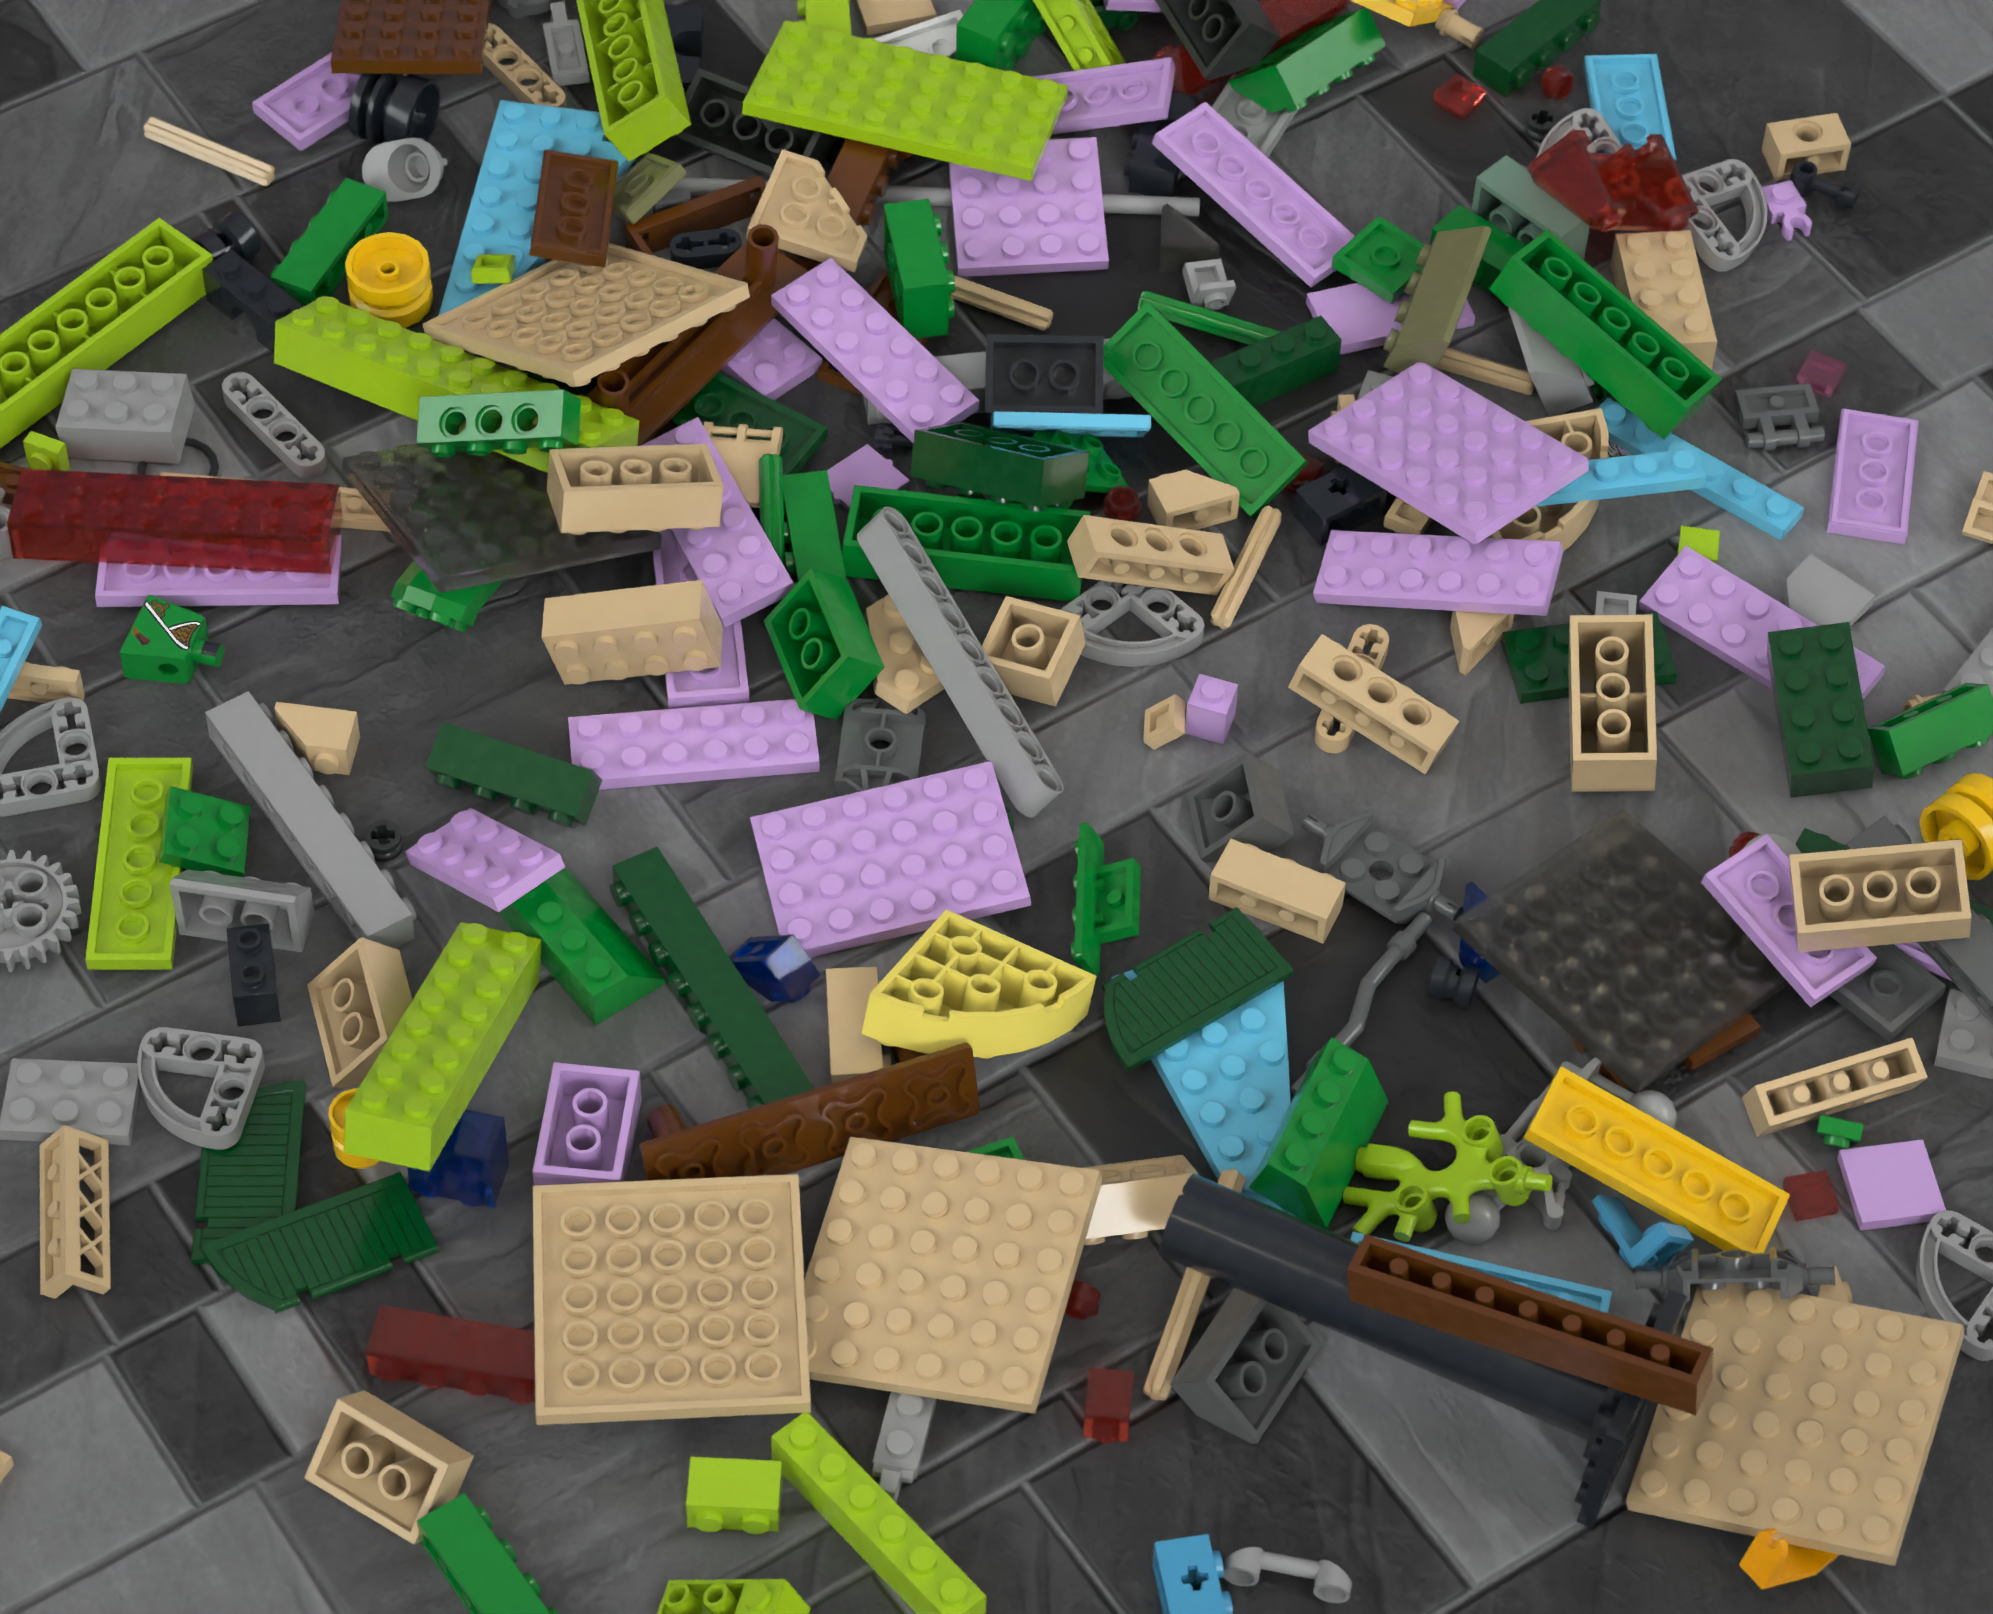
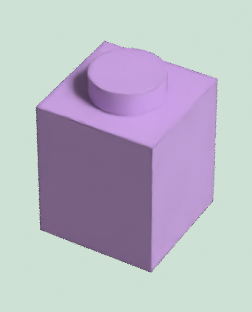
[1185,674,1238,745]

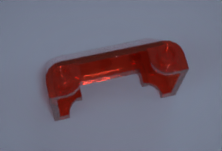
[1527,130,1699,232]

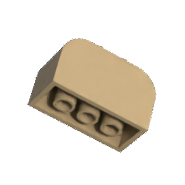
[1569,614,1657,792]

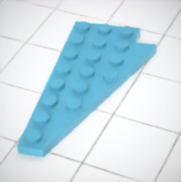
[438,100,636,316]
[1111,970,1297,1217]

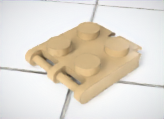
[703,421,783,508]

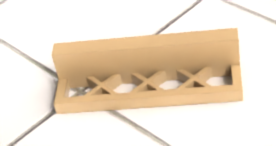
[40,1125,111,1299]

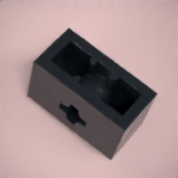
[1293,465,1387,546]
[226,923,281,1027]

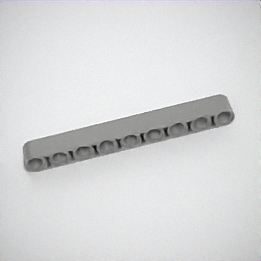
[857,506,1064,818]

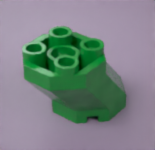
[391,529,515,633]

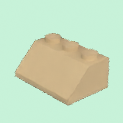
[307,937,413,1089]
[1083,1155,1198,1245]
[304,1390,474,1545]

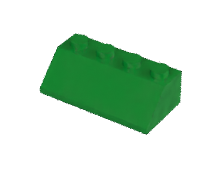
[1228,7,1386,113]
[500,869,665,1026]
[1249,1037,1389,1229]

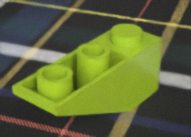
[657,1579,811,1614]

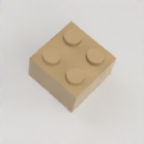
[982,596,1086,707]

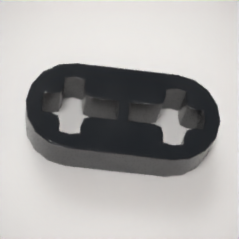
[670,228,742,269]

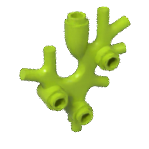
[1343,1092,1553,1242]

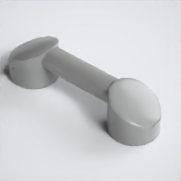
[1223,1547,1352,1603]

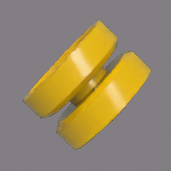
[345,232,433,328]
[1919,773,1993,880]

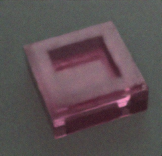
[1795,350,1847,398]

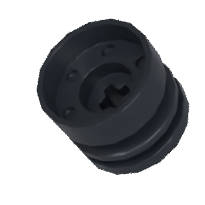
[348,74,441,144]

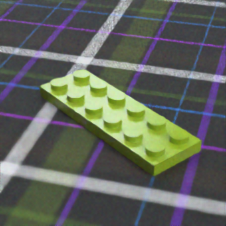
[85,757,193,970]

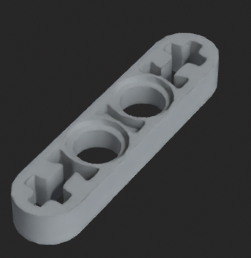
[222,372,327,479]

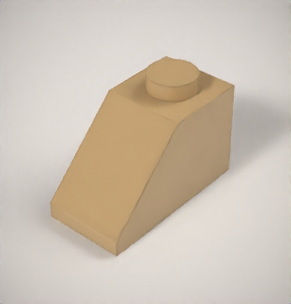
[1147,469,1240,530]
[1450,611,1514,676]
[274,702,360,775]

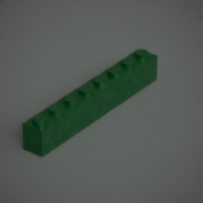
[609,847,815,1109]

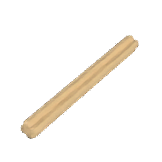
[1143,1169,1246,1401]

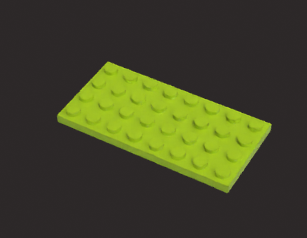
[742,20,1069,181]

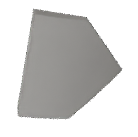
[1783,554,1875,627]

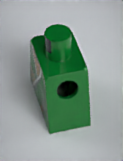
[120,595,224,684]

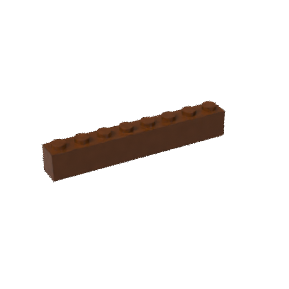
[1347,1234,1713,1416]

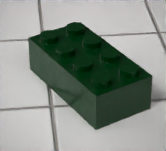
[910,421,1089,511]
[1767,622,1874,798]

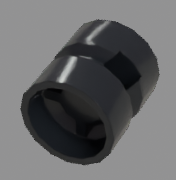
[191,211,261,261]

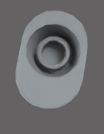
[362,138,448,202]

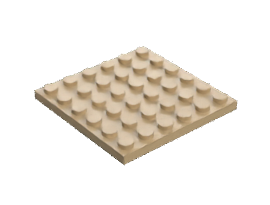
[423,243,750,387]
[804,1137,1103,1414]
[533,1174,811,1425]
[1626,1283,1964,1566]

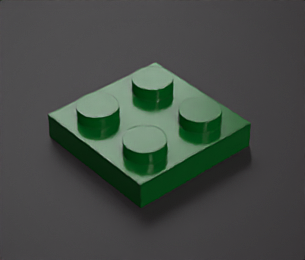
[1332,216,1424,304]
[159,786,250,877]

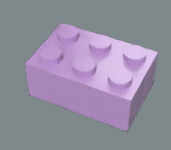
[533,1062,642,1186]

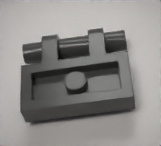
[1733,383,1825,451]

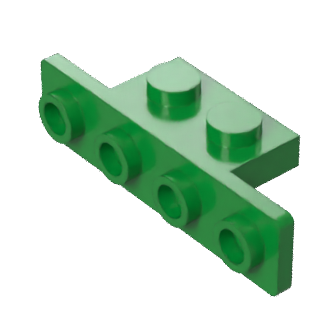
[1071,822,1141,977]

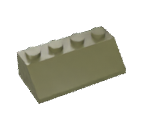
[1383,226,1492,373]

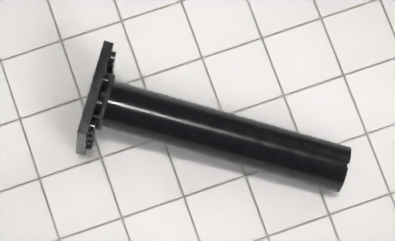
[1159,1174,1687,1529]

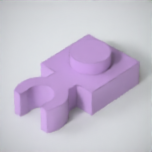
[1761,180,1812,241]

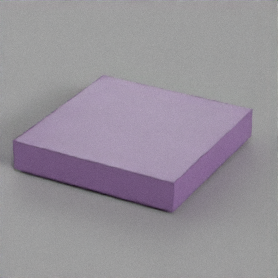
[1837,1139,1946,1231]

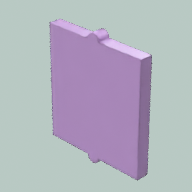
[827,444,910,511]

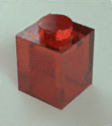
[1083,1368,1134,1443]

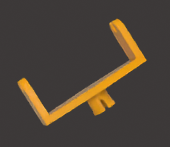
[1739,1528,1840,1590]

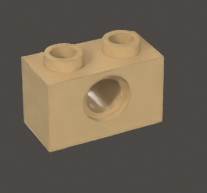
[1761,113,1851,181]

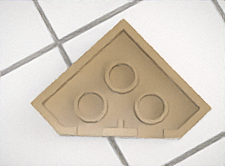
[746,149,868,273]
[864,594,944,714]

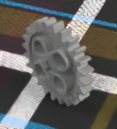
[0,850,81,972]

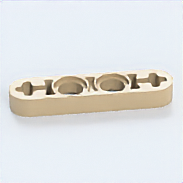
[483,23,566,108]
[1314,624,1389,753]

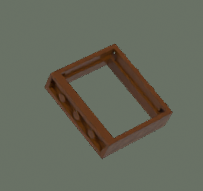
[625,175,822,271]

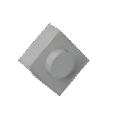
[1182,259,1236,310]

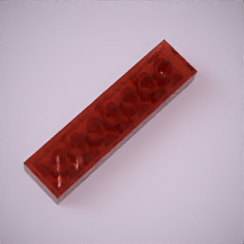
[7,469,343,574]

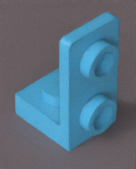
[1592,1194,1694,1271]

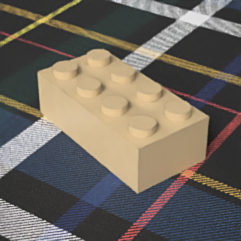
[1610,230,1717,370]
[547,444,723,535]
[541,580,723,685]
[1789,839,1971,952]

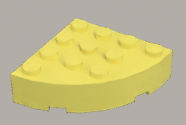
[861,909,1097,1059]

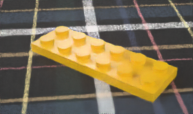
[1523,1066,1790,1253]

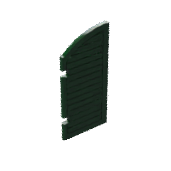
[1101,907,1294,1072]
[191,1081,307,1264]
[201,1172,440,1314]

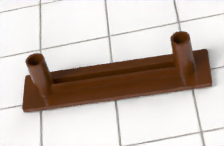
[586,224,809,446]
[640,1042,980,1181]

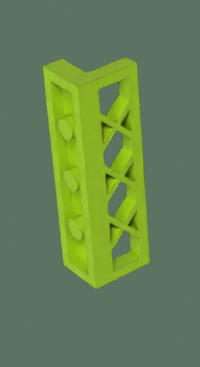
[1033,0,1126,71]

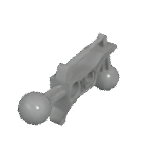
[1445,1057,1677,1244]

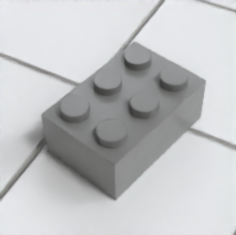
[56,369,195,464]

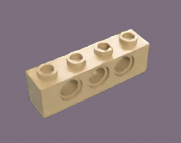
[1067,515,1235,596]
[1288,634,1459,774]
[1742,1037,1928,1138]

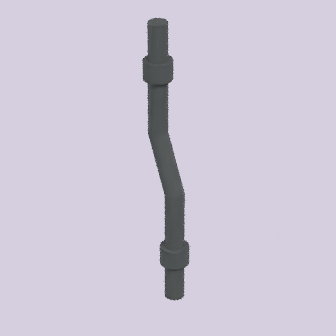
[1290,912,1433,1097]

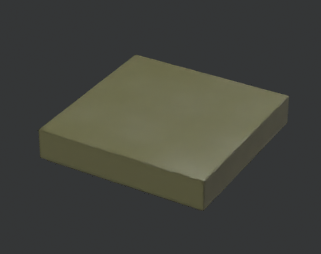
[612,153,687,224]

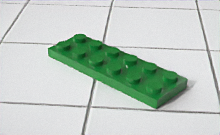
[1103,301,1309,519]

